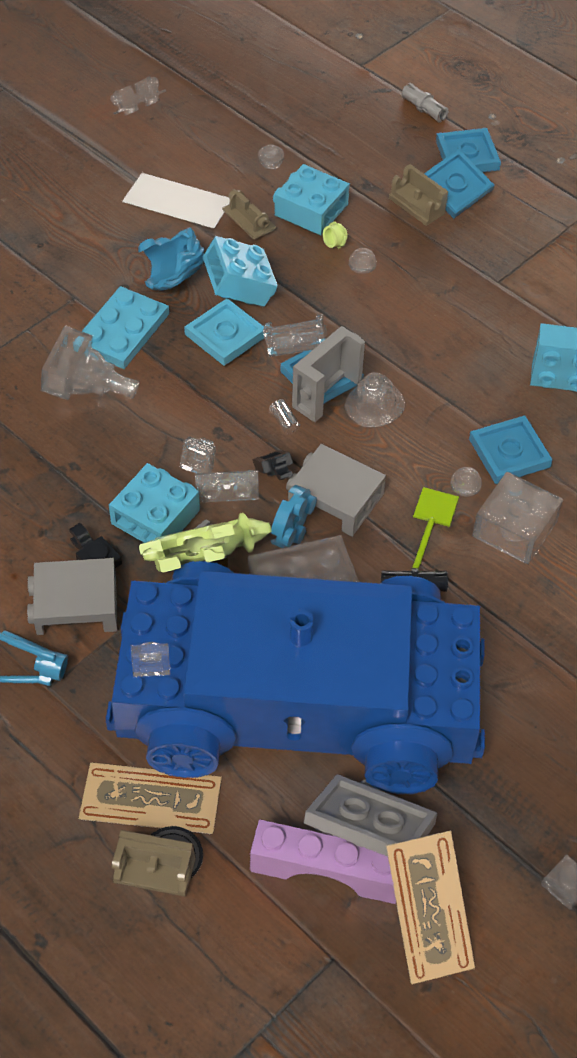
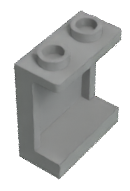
[292,326,365,422]
[286,444,386,537]
[27,558,117,635]

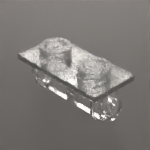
[111,76,166,116]
[195,469,259,502]

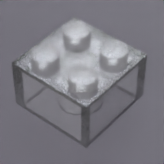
[472,472,563,565]

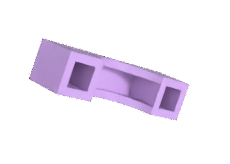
[250,819,396,904]

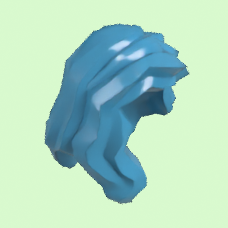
[138,227,204,291]

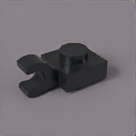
[252,450,293,480]
[69,523,122,568]

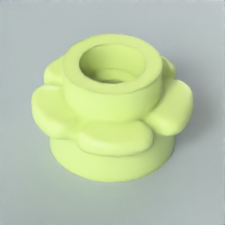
[323,222,348,249]

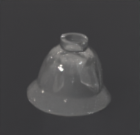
[345,372,406,427]

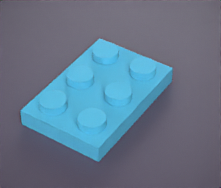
[74,286,169,369]

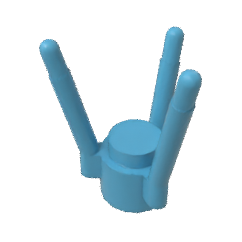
[0,630,68,686]

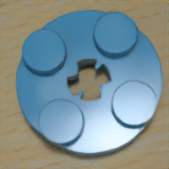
[271,485,317,549]

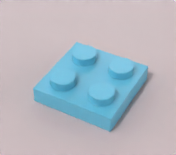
[184,298,266,366]

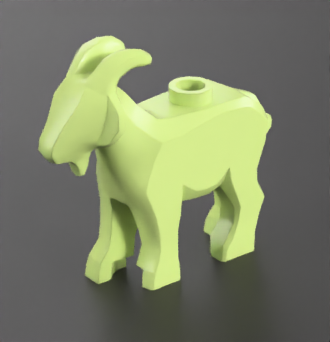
[139,513,272,573]

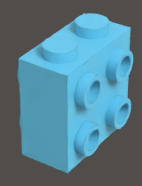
[273,164,350,235]
[203,236,278,307]
[530,323,577,392]
[109,463,200,543]

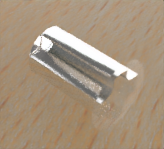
[267,399,300,435]

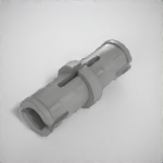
[401,83,449,122]

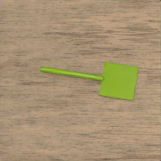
[412,487,459,570]

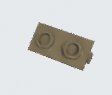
[222,189,276,240]

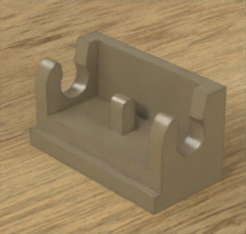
[389,164,448,226]
[112,830,196,897]

